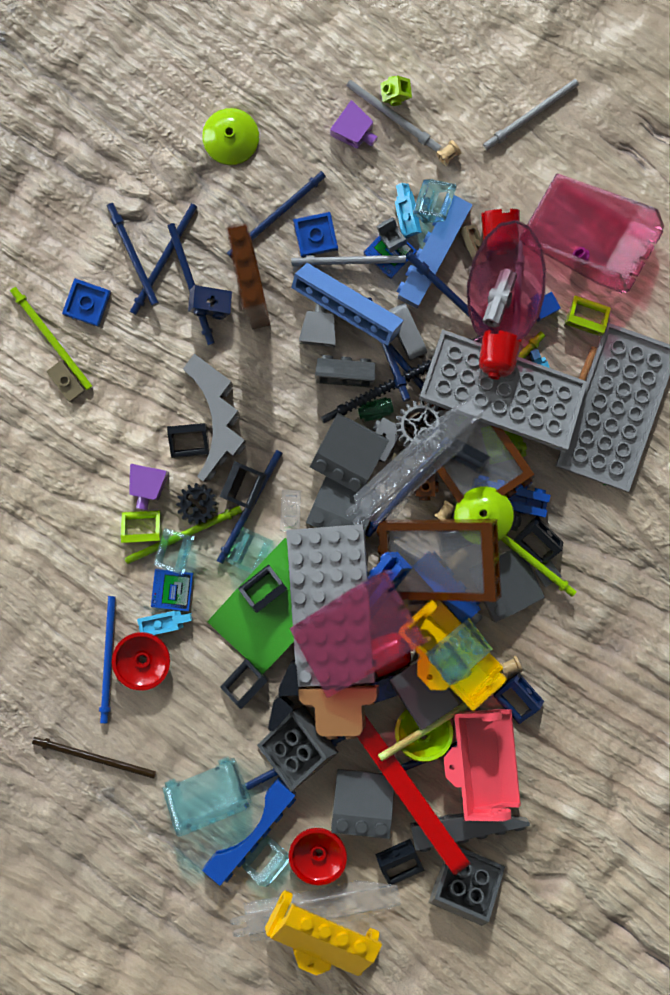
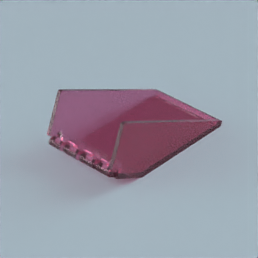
[520,173,665,293]
[289,570,431,698]

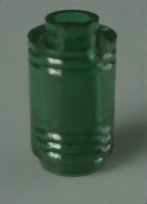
[357,397,394,422]

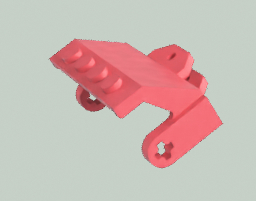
[444,709,521,821]

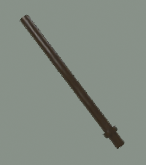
[32,737,156,779]

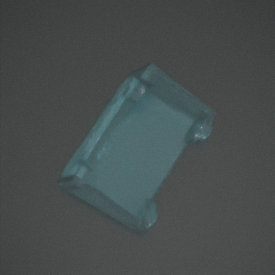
[162,756,252,837]

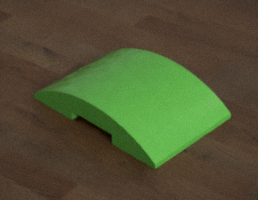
[207,538,294,674]

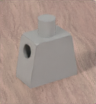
[299,303,336,347]

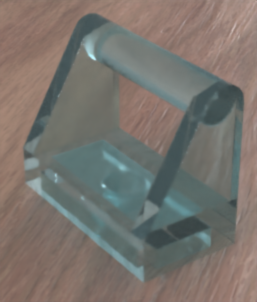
[413,179,457,223]
[226,527,273,573]
[154,528,194,574]
[242,836,289,887]

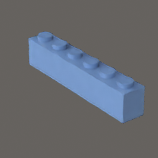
[396,194,472,309]
[291,263,404,346]

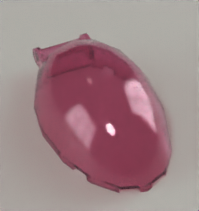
[467,220,546,344]

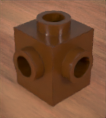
[411,473,439,501]

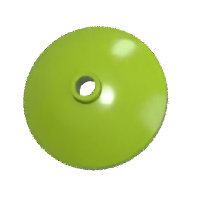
[202,108,259,165]
[454,486,514,545]
[395,709,453,762]

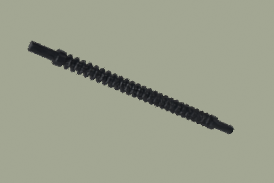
[320,333,484,424]

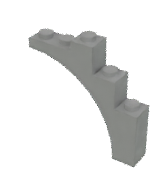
[183,354,246,482]

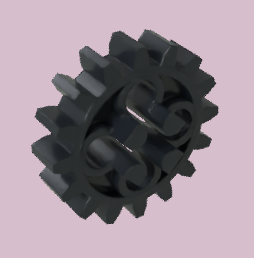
[176,483,219,525]

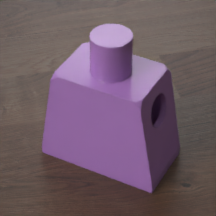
[330,100,378,148]
[129,464,169,510]

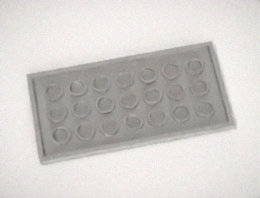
[555,323,670,492]
[419,330,587,452]
[286,524,376,687]

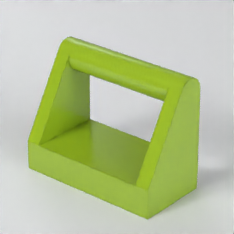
[564,295,611,337]
[121,510,162,543]

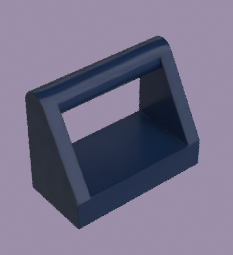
[493,672,544,724]

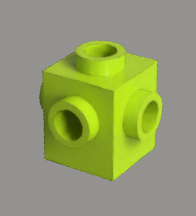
[380,75,412,106]

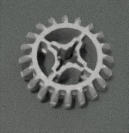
[395,400,448,453]

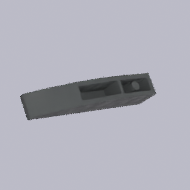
[410,813,530,852]

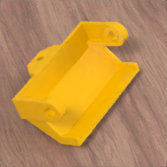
[398,600,507,711]
[265,890,382,976]

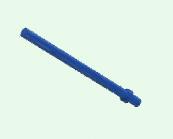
[99,596,116,723]

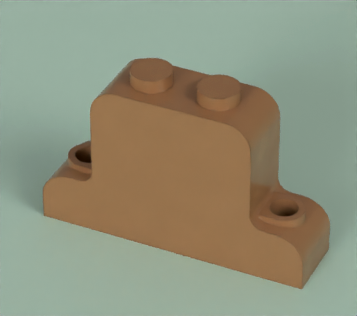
[298,685,379,739]

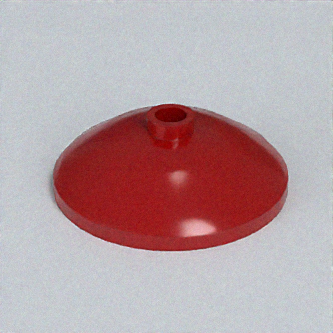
[112,632,170,691]
[289,828,347,885]

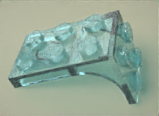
[425,618,493,686]

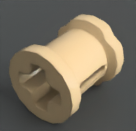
[436,140,461,166]
[434,500,456,520]
[499,655,523,678]

